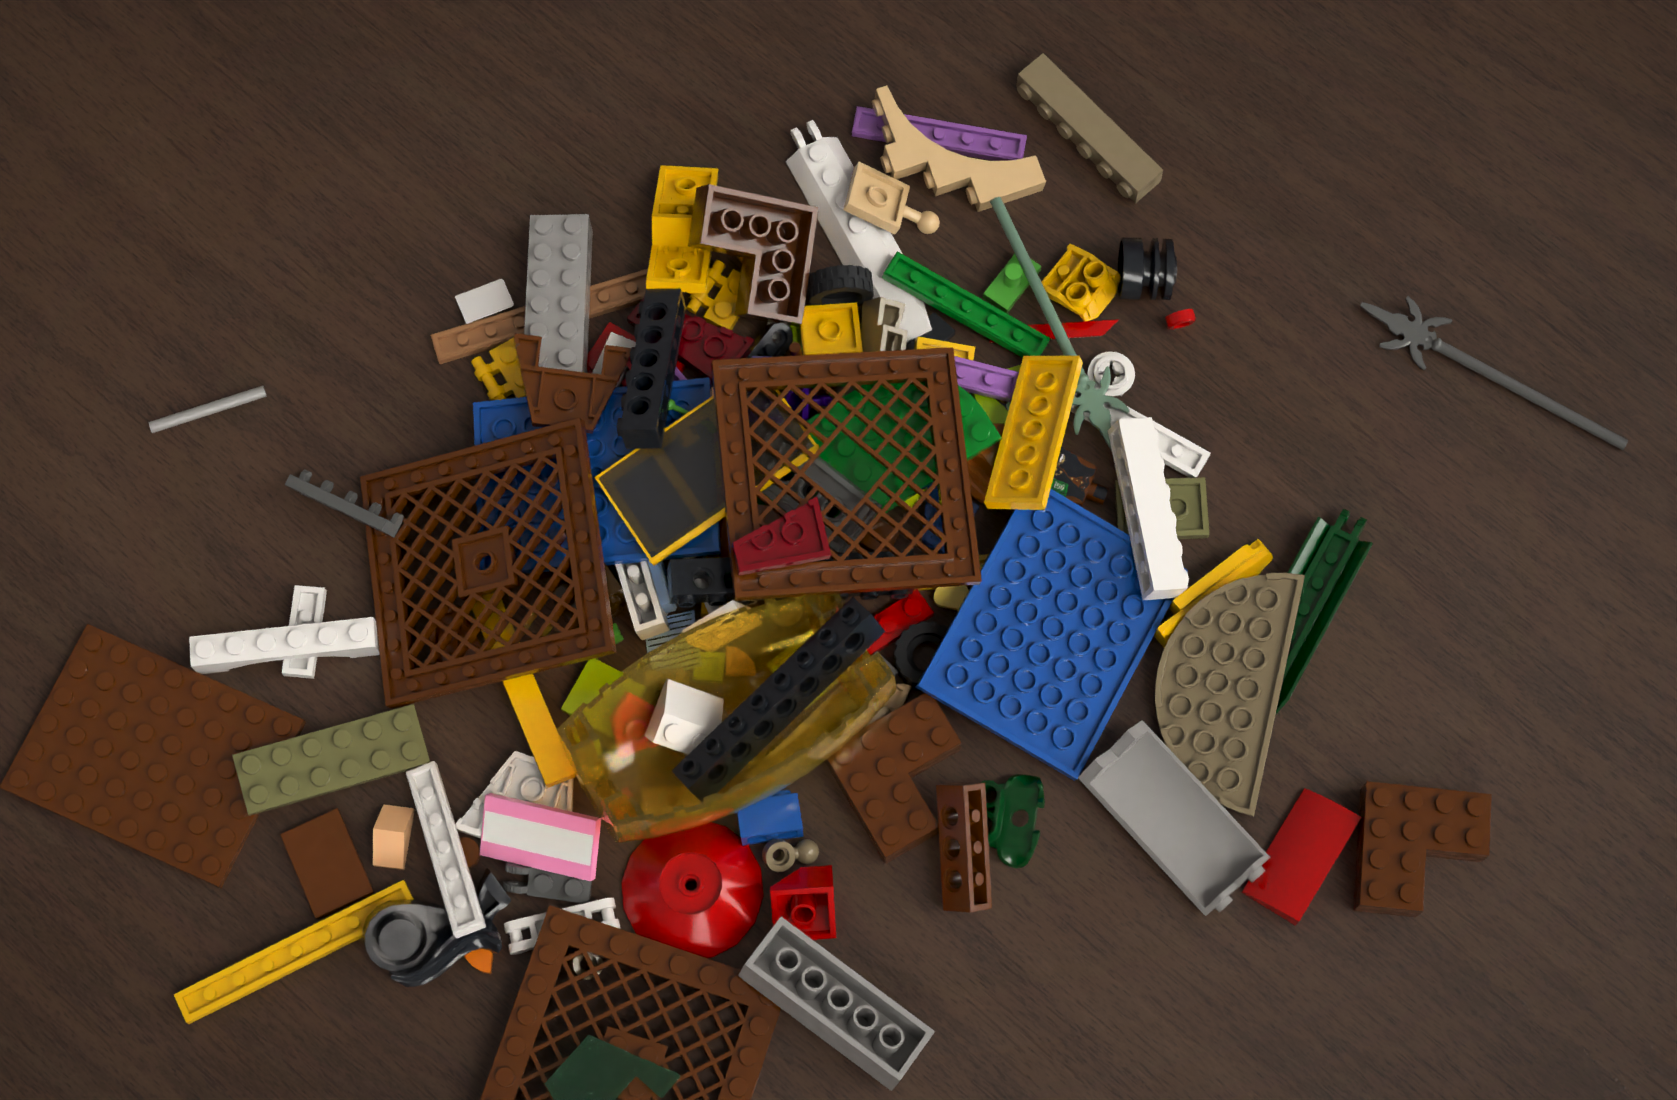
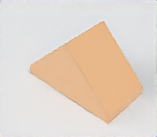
[373,804,415,870]

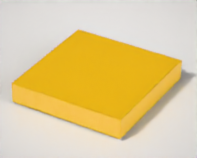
[800,302,863,355]

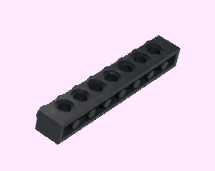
[667,550,914,607]
[672,597,886,805]

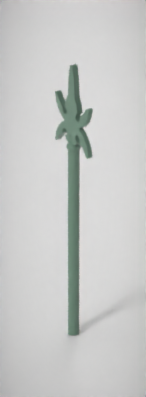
[990,197,1130,451]

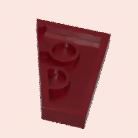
[732,496,831,576]

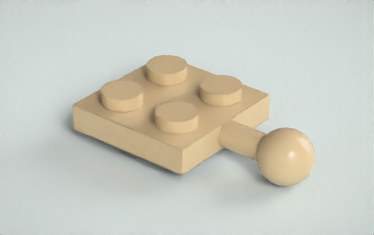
[843,162,940,234]

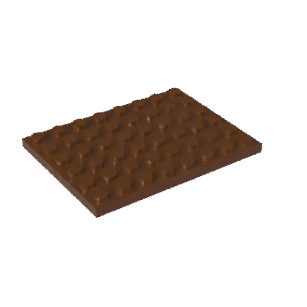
[0,624,306,889]

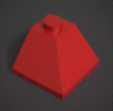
[770,865,837,940]

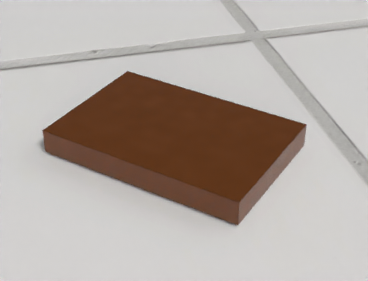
[280,808,375,920]

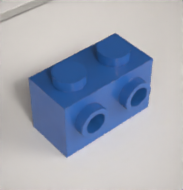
[736,790,804,846]

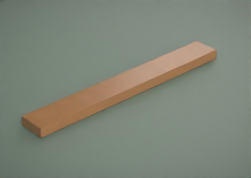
[430,269,648,364]

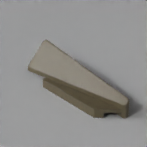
[860,297,908,386]

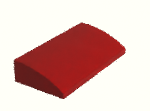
[1241,788,1361,926]

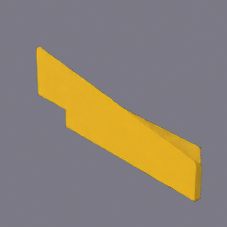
[1154,539,1273,648]

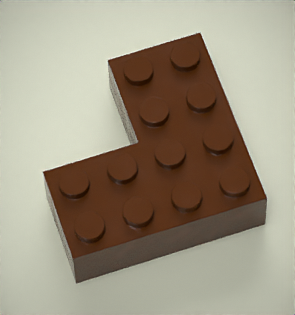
[688,184,819,326]
[823,693,961,864]
[1354,781,1492,917]

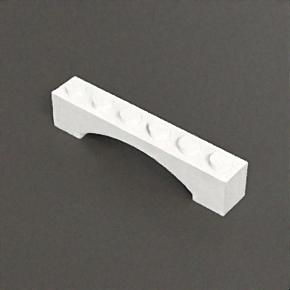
[189,617,380,674]

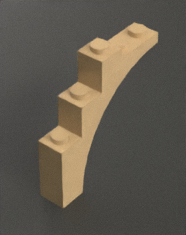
[872,85,1046,212]

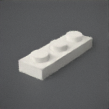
[282,585,327,679]

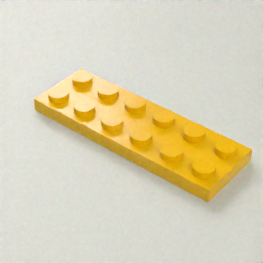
[984,356,1083,510]

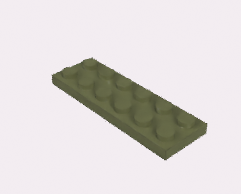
[232,704,430,816]

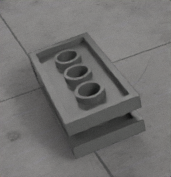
[752,427,883,553]

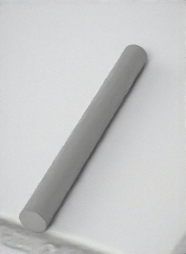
[148,385,267,433]

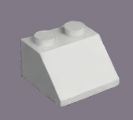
[644,678,724,755]

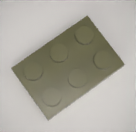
[1114,477,1210,539]

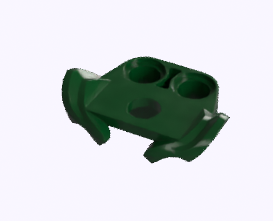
[980,774,1045,868]

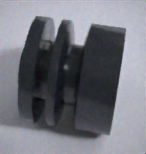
[1117,237,1177,300]

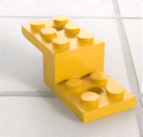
[646,165,718,294]

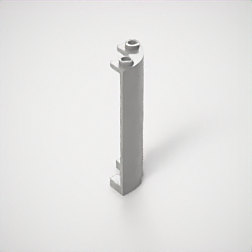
[1078,720,1270,916]

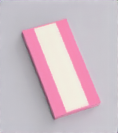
[480,793,601,881]

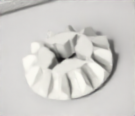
[1087,352,1135,396]

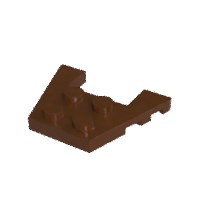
[514,333,631,434]

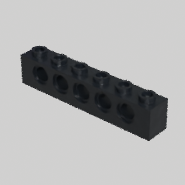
[617,288,686,449]

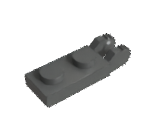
[503,862,592,903]

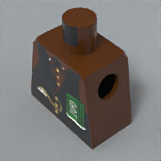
[1051,446,1109,507]

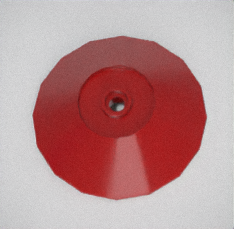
[621,819,764,958]

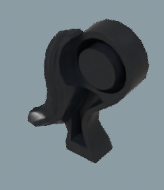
[363,868,512,987]

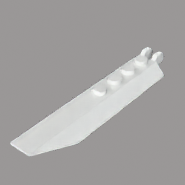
[786,120,932,342]

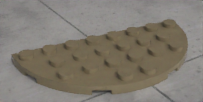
[1155,573,1305,817]

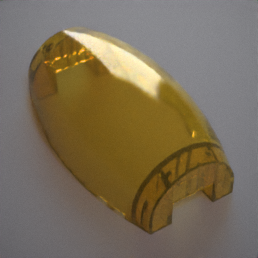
[557,594,896,843]

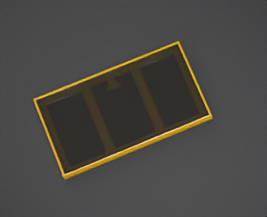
[594,390,819,566]

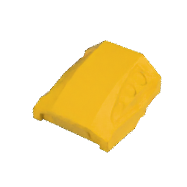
[1042,244,1121,322]

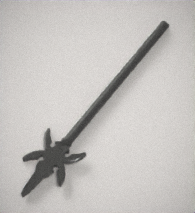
[1360,296,1629,451]

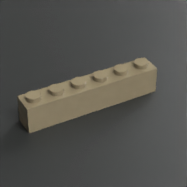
[1016,53,1163,204]

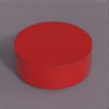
[1165,309,1196,330]

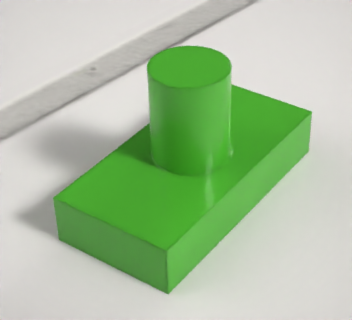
[983,254,1041,313]

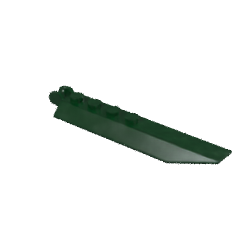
[1275,509,1373,716]

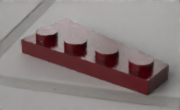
[627,296,755,383]

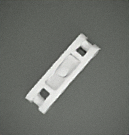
[504,898,620,955]

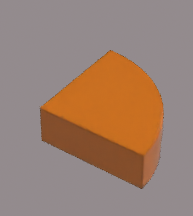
[465,949,493,974]

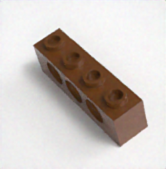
[936,782,992,912]

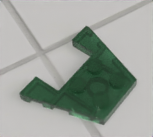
[545,1035,681,1100]

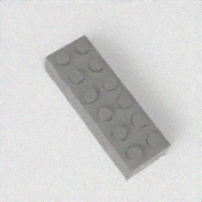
[524,214,593,373]
[738,917,935,1091]

